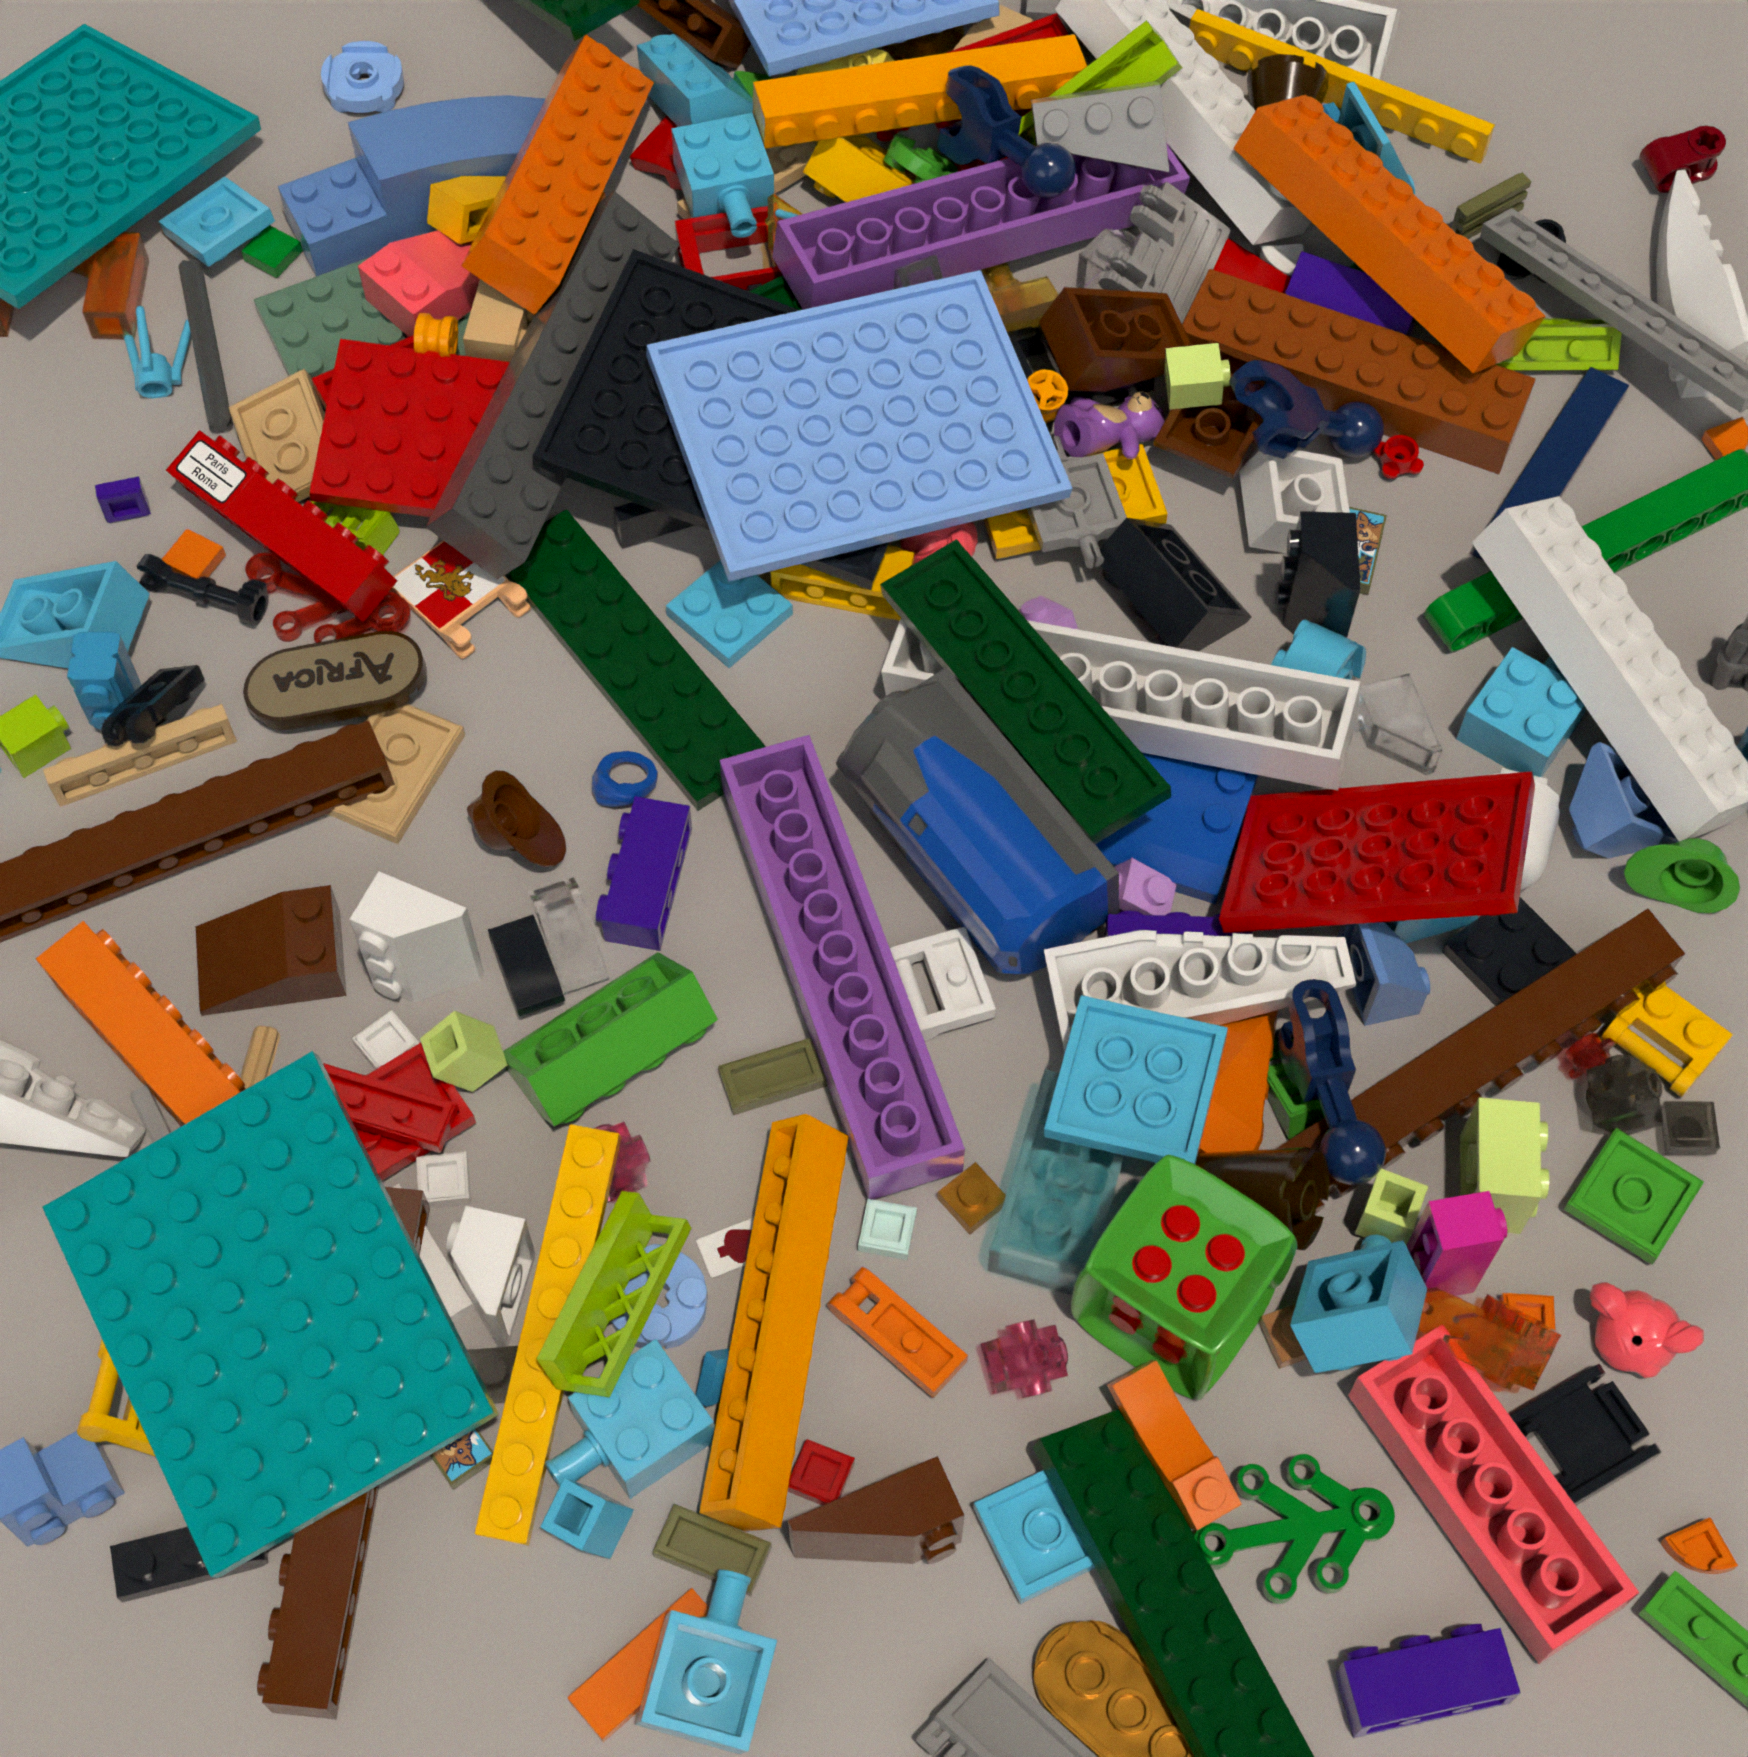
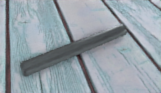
[178,258,233,433]

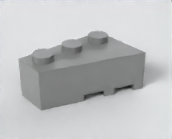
[1031,81,1169,172]

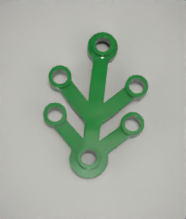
[1194,1454,1395,1604]

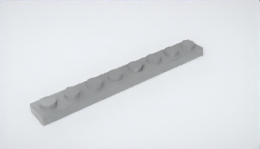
[1480,208,1748,413]

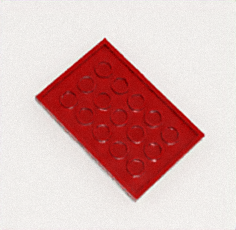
[1219,771,1535,933]

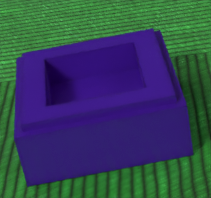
[95,476,151,523]

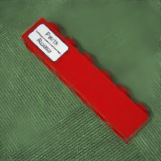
[165,430,397,623]

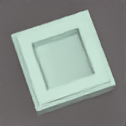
[858,1199,917,1260]

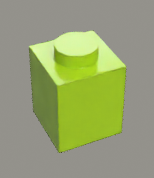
[0,694,71,778]

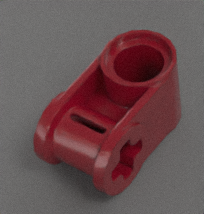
[1639,125,1726,193]

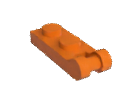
[827,1267,968,1398]

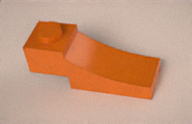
[1107,1360,1242,1530]

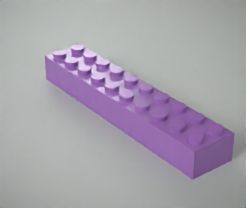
[772,143,1190,310]
[720,735,965,1200]

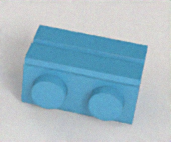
[67,632,141,730]

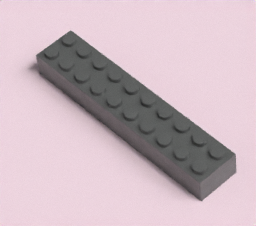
[426,191,679,580]

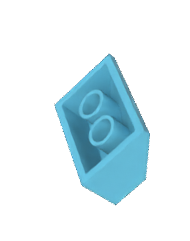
[637,34,753,127]

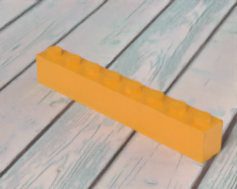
[753,34,1087,149]
[699,1114,849,1532]

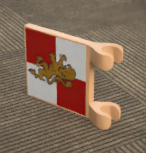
[391,540,531,659]

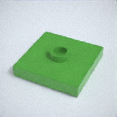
[1564,1128,1704,1265]

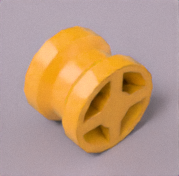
[414,313,459,357]
[1027,369,1068,424]

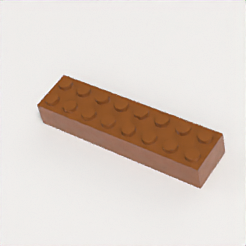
[1182,269,1536,474]

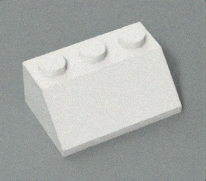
[349,871,484,1002]

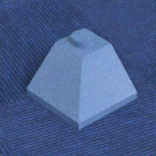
[1569,742,1678,859]
[1337,922,1430,1026]

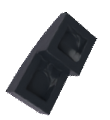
[488,914,565,1017]

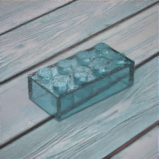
[987,1069,1126,1295]

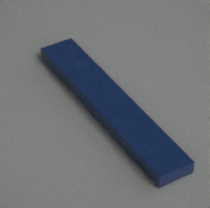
[1472,367,1629,561]

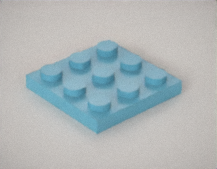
[1044,995,1228,1165]

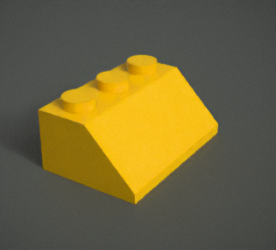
[803,134,917,202]

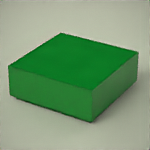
[241,225,303,278]

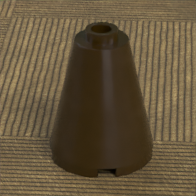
[1247,54,1329,111]
[1196,1147,1329,1250]

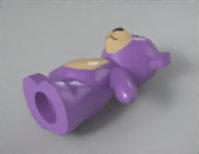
[1054,391,1165,460]

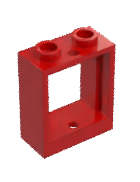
[674,205,783,290]

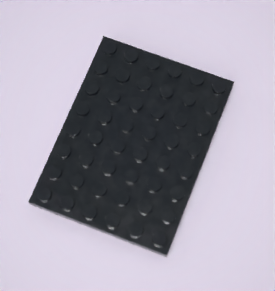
[533,249,891,590]

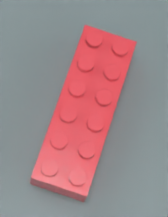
[1348,1324,1639,1664]

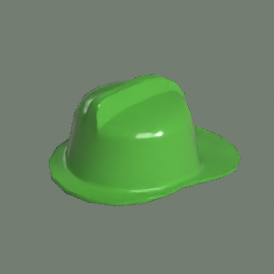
[1624,838,1740,913]

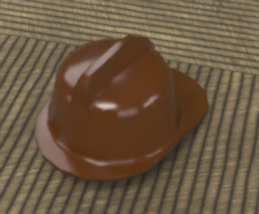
[467,770,566,867]

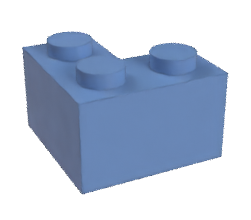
[0,1431,125,1547]

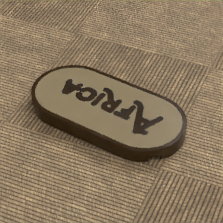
[243,631,427,730]

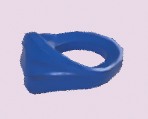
[592,751,658,807]

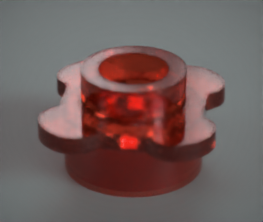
[1565,1033,1615,1079]

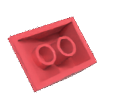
[358,230,480,337]

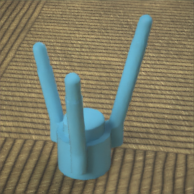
[121,306,191,399]

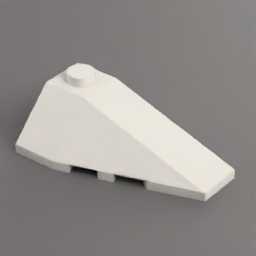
[0,1040,146,1157]

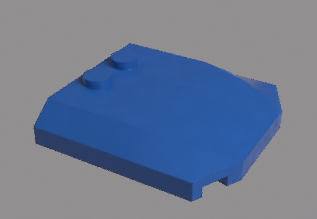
[1095,752,1259,904]

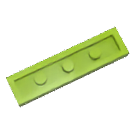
[1019,20,1183,146]
[1495,318,1622,370]
[537,1191,692,1397]

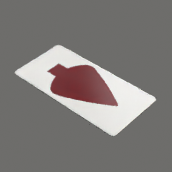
[696,1218,754,1278]

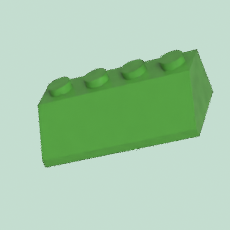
[503,952,718,1127]

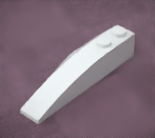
[1165,0,1401,80]
[1656,170,1748,398]
[1044,930,1356,1054]

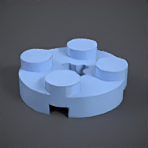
[321,41,404,113]
[610,1244,708,1349]

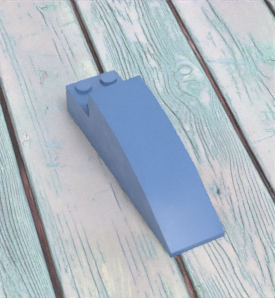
[278,95,621,276]

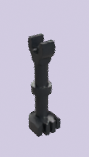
[136,554,268,626]

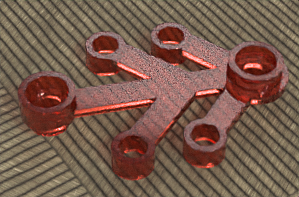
[245,553,411,643]

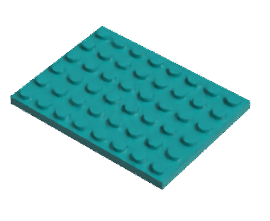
[0,24,261,309]
[42,1051,499,1578]

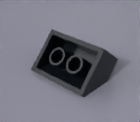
[1275,511,1360,637]
[1100,517,1252,652]

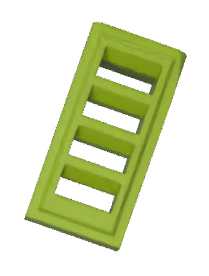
[311,501,399,555]

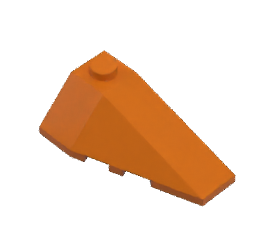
[1199,1010,1278,1153]

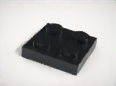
[1442,897,1577,1007]

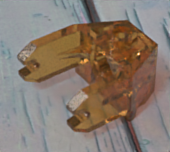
[1418,1287,1561,1391]

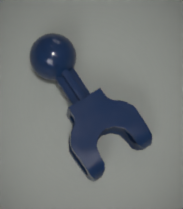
[937,65,1076,199]
[1229,360,1384,459]
[1277,979,1386,1185]

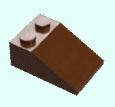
[1039,287,1192,392]
[1154,339,1290,479]
[195,885,347,1016]
[788,1456,965,1564]

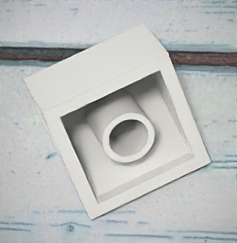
[1239,450,1350,554]
[446,1206,536,1349]

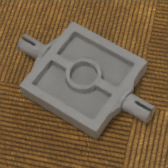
[1027,436,1126,568]

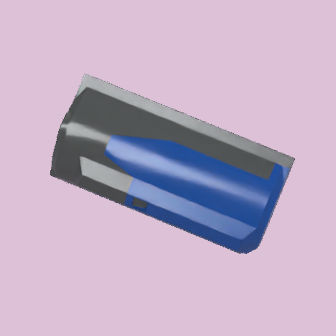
[836,667,1120,974]

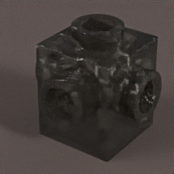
[1586,1055,1663,1135]

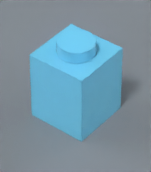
[540,1478,634,1559]

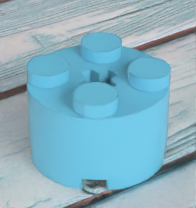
[1271,619,1366,680]

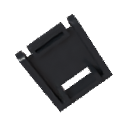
[1510,1364,1662,1506]

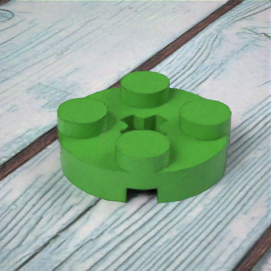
[883,134,958,183]

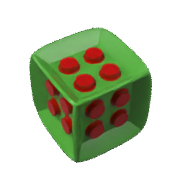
[1071,1154,1297,1401]

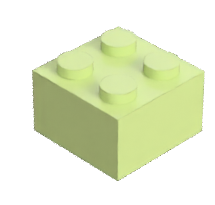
[1460,1097,1549,1234]

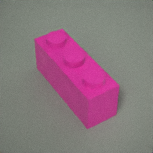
[1406,1191,1507,1301]

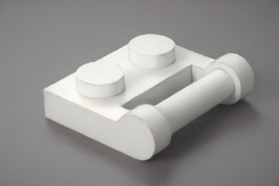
[890,927,996,1041]

